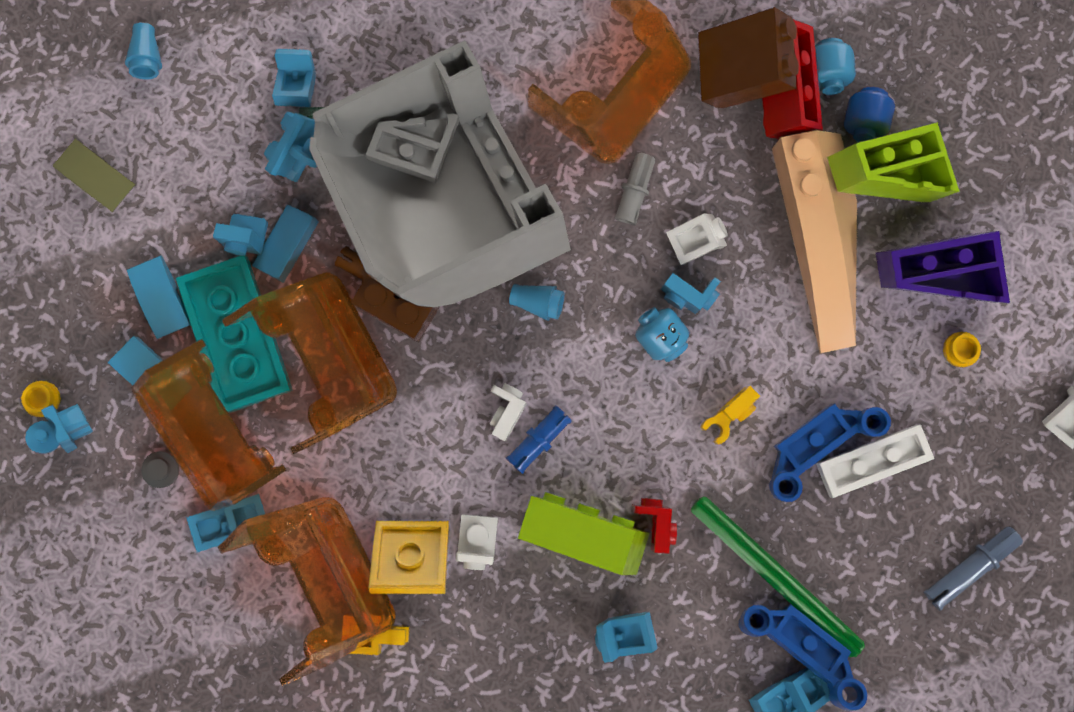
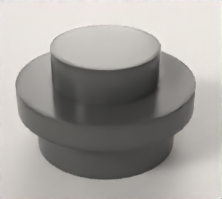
[141,451,180,488]

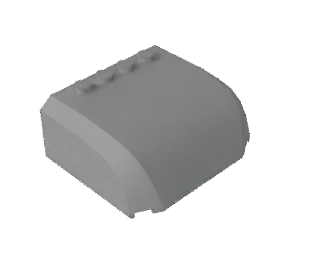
[309,41,571,307]

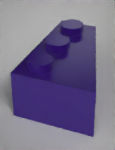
[875,231,1010,303]

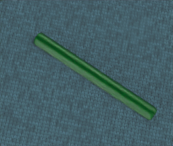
[691,496,865,657]

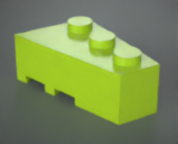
[827,122,960,202]
[517,492,650,576]

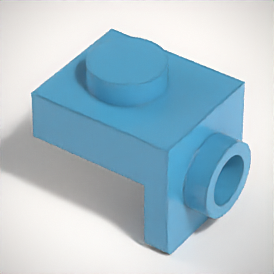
[272,49,316,107]
[213,214,268,256]
[661,273,721,314]
[595,612,658,663]

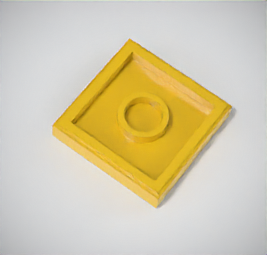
[368,521,449,594]

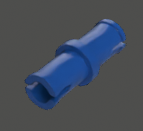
[506,405,572,474]

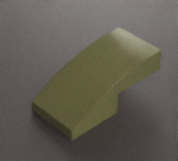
[53,138,136,212]

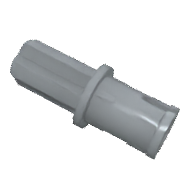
[614,153,655,225]

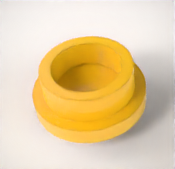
[943,331,981,368]
[21,381,61,417]

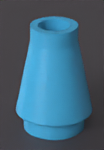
[125,23,162,80]
[509,284,565,321]

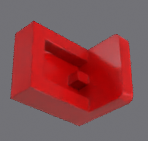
[631,498,677,554]

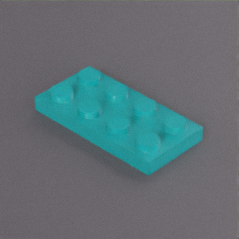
[176,255,293,415]

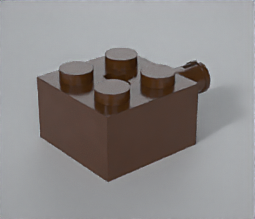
[335,246,440,343]

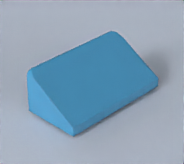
[252,205,319,283]

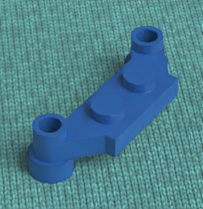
[769,403,891,502]
[739,604,867,711]

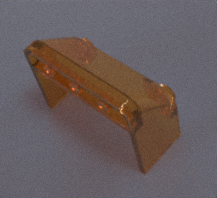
[528,0,691,164]
[222,272,397,454]
[131,339,286,511]
[218,497,396,686]

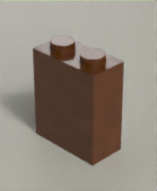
[698,7,799,108]

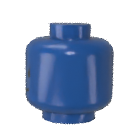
[843,87,895,142]

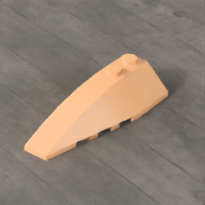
[772,130,857,353]

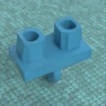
[264,112,317,182]
[25,404,93,454]

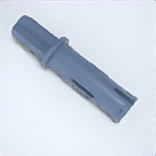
[923,526,1023,611]

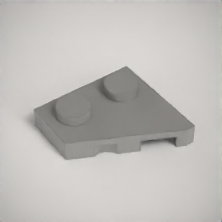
[366,113,459,183]

